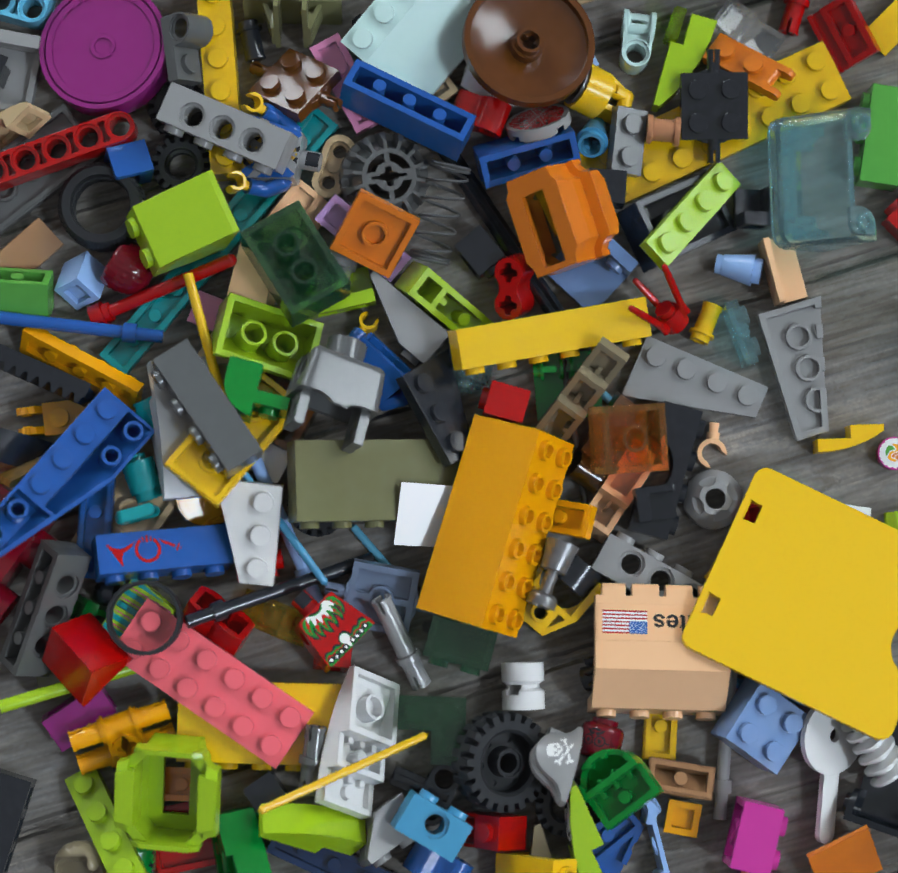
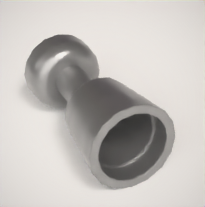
[526,537,579,611]

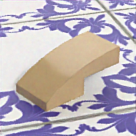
[0,101,52,150]

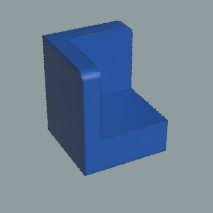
[104,139,154,184]

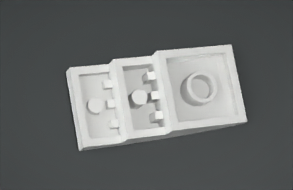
[315,665,400,819]

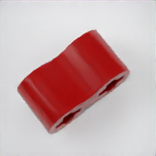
[453,89,512,139]
[494,253,534,320]

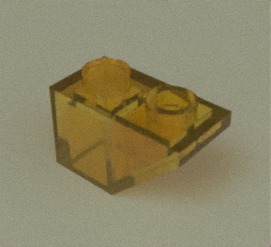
[241,588,304,647]

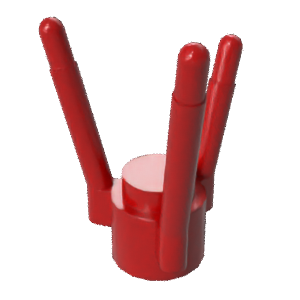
[628,264,691,336]

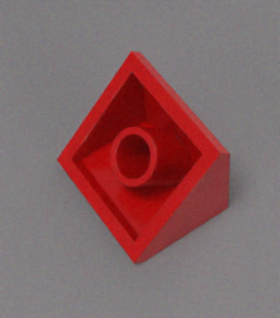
[42,613,133,707]

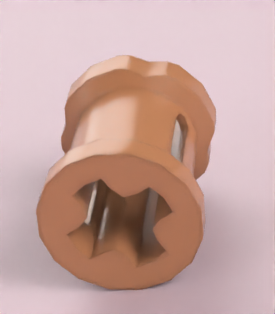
[645,114,681,147]

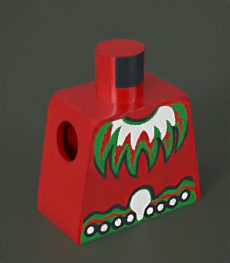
[290,589,375,673]

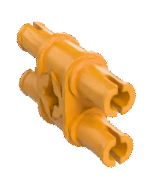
[67,699,176,776]

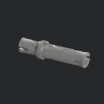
[371,593,431,691]

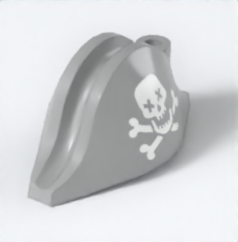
[529,727,584,807]

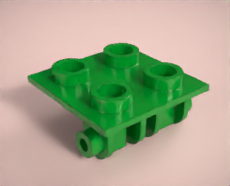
[533,351,603,421]

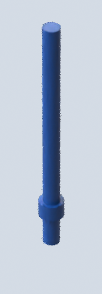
[0,311,164,343]

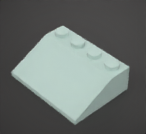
[340,0,476,95]

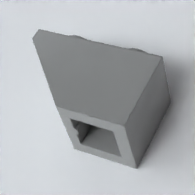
[359,793,414,868]

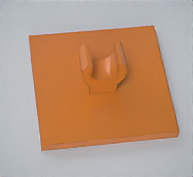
[806,825,883,873]

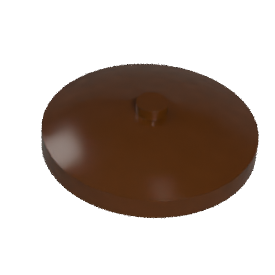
[462,0,595,108]

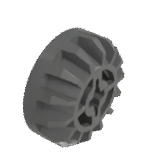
[339,132,430,214]

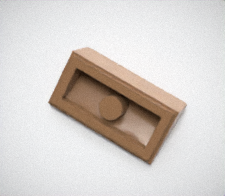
[0,218,64,269]
[646,757,716,801]

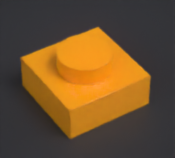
[662,798,703,838]

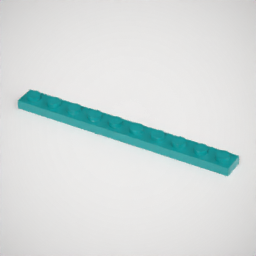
[99,108,339,375]

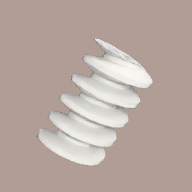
[841,724,898,788]

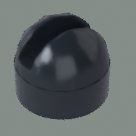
[94,582,120,606]

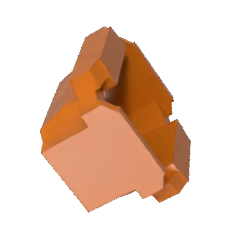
[506,159,620,278]

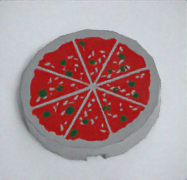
[505,104,572,143]

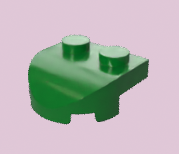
[579,749,664,831]

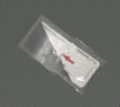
[713,0,786,59]

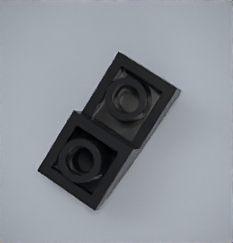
[0,427,54,467]

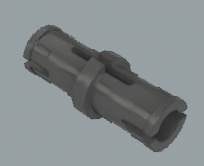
[298,724,327,796]

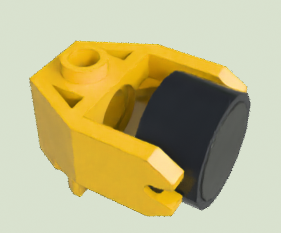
[524,555,602,636]

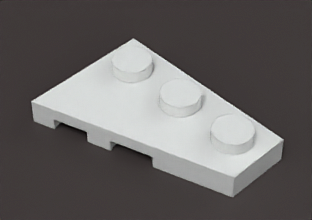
[221,480,284,586]

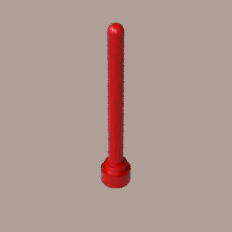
[87,253,237,324]

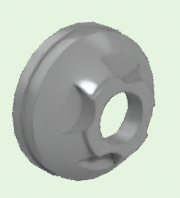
[683,470,743,530]

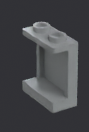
[0,29,41,112]

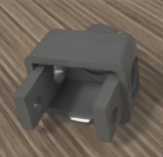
[283,335,385,454]

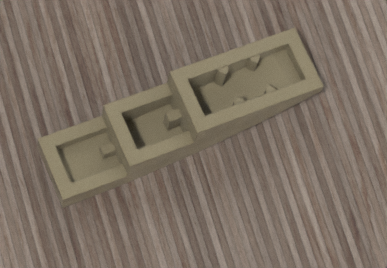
[534,336,630,441]

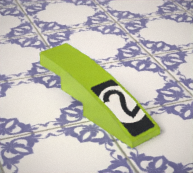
[564,780,604,873]

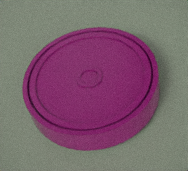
[39,0,168,117]

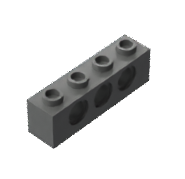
[0,539,92,677]

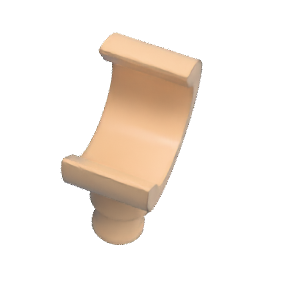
[696,422,727,469]

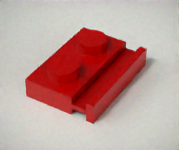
[806,0,881,74]

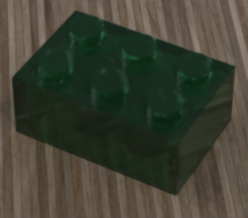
[240,200,351,328]

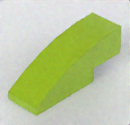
[651,14,717,113]
[259,803,367,856]

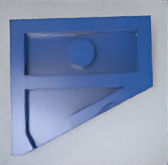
[592,814,644,873]

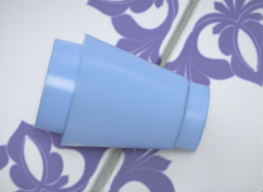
[714,254,764,286]

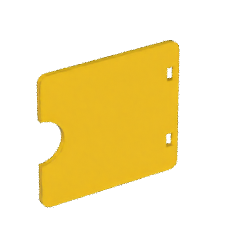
[681,468,898,740]

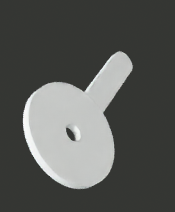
[800,709,858,844]

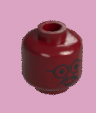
[580,716,624,760]

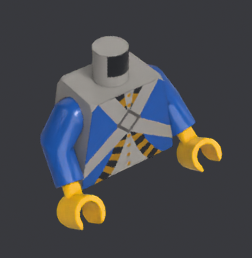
[225,92,323,198]

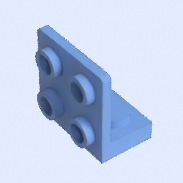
[548,239,639,307]

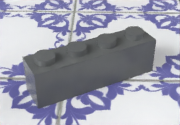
[151,339,263,479]

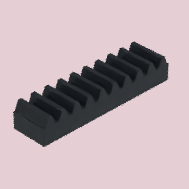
[0,344,101,408]

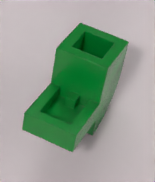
[224,356,290,423]

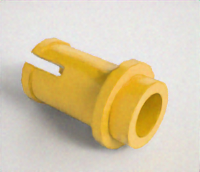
[689,301,723,346]

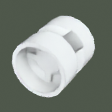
[501,662,545,710]

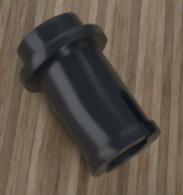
[236,19,266,63]

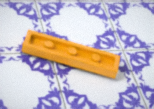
[19,327,144,411]

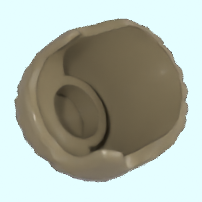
[54,840,107,873]

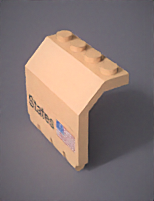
[587,583,731,721]

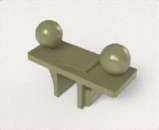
[243,0,343,48]

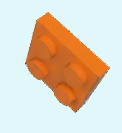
[330,188,420,278]

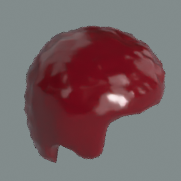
[100,242,153,295]

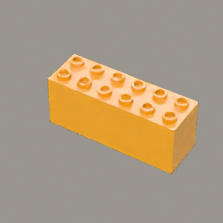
[416,414,574,638]

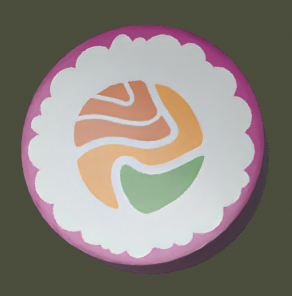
[876,437,898,470]

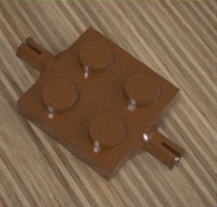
[248,48,343,123]

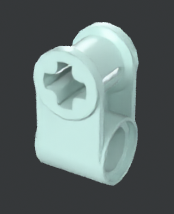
[619,8,657,75]

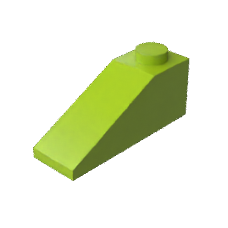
[394,260,493,331]

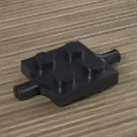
[680,49,748,163]

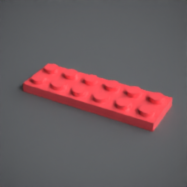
[119,598,315,769]

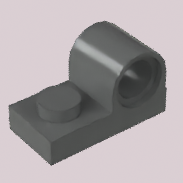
[160,11,213,86]

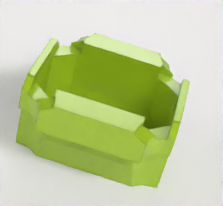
[114,733,222,853]

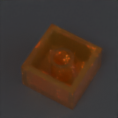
[588,403,669,475]

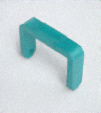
[115,503,160,525]

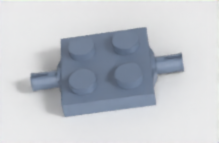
[324,558,436,633]

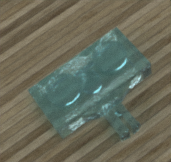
[721,299,761,369]

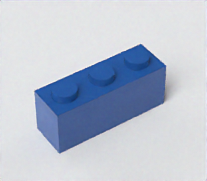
[472,125,581,189]

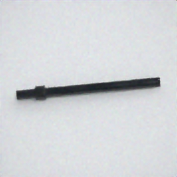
[184,552,375,628]

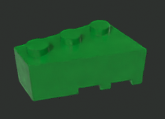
[211,807,272,873]

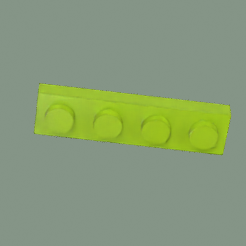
[639,162,741,270]
[64,769,148,873]

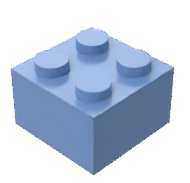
[710,677,807,775]

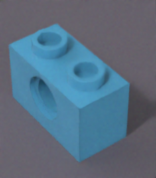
[390,788,473,863]

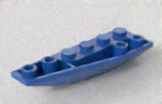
[0,387,155,558]

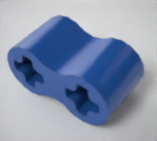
[402,841,474,873]

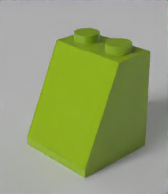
[125,170,240,277]

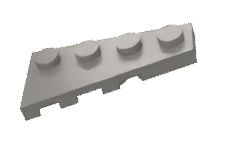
[756,296,829,442]
[622,336,769,418]

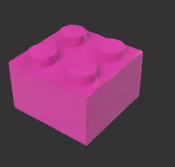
[722,795,788,873]

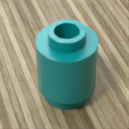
[122,452,162,504]

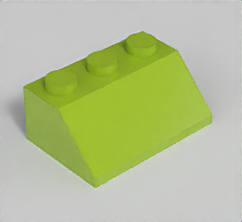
[212,292,324,380]

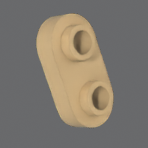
[312,135,354,200]

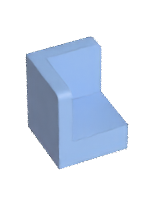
[54,251,105,310]

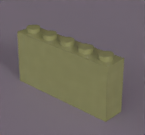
[287,439,458,529]

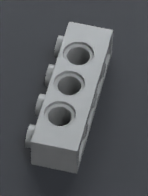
[156,82,299,177]
[591,531,706,596]

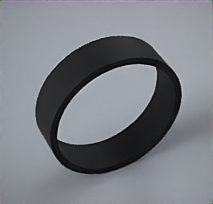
[106,580,183,655]

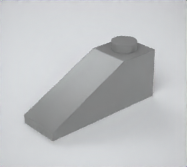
[370,271,449,367]

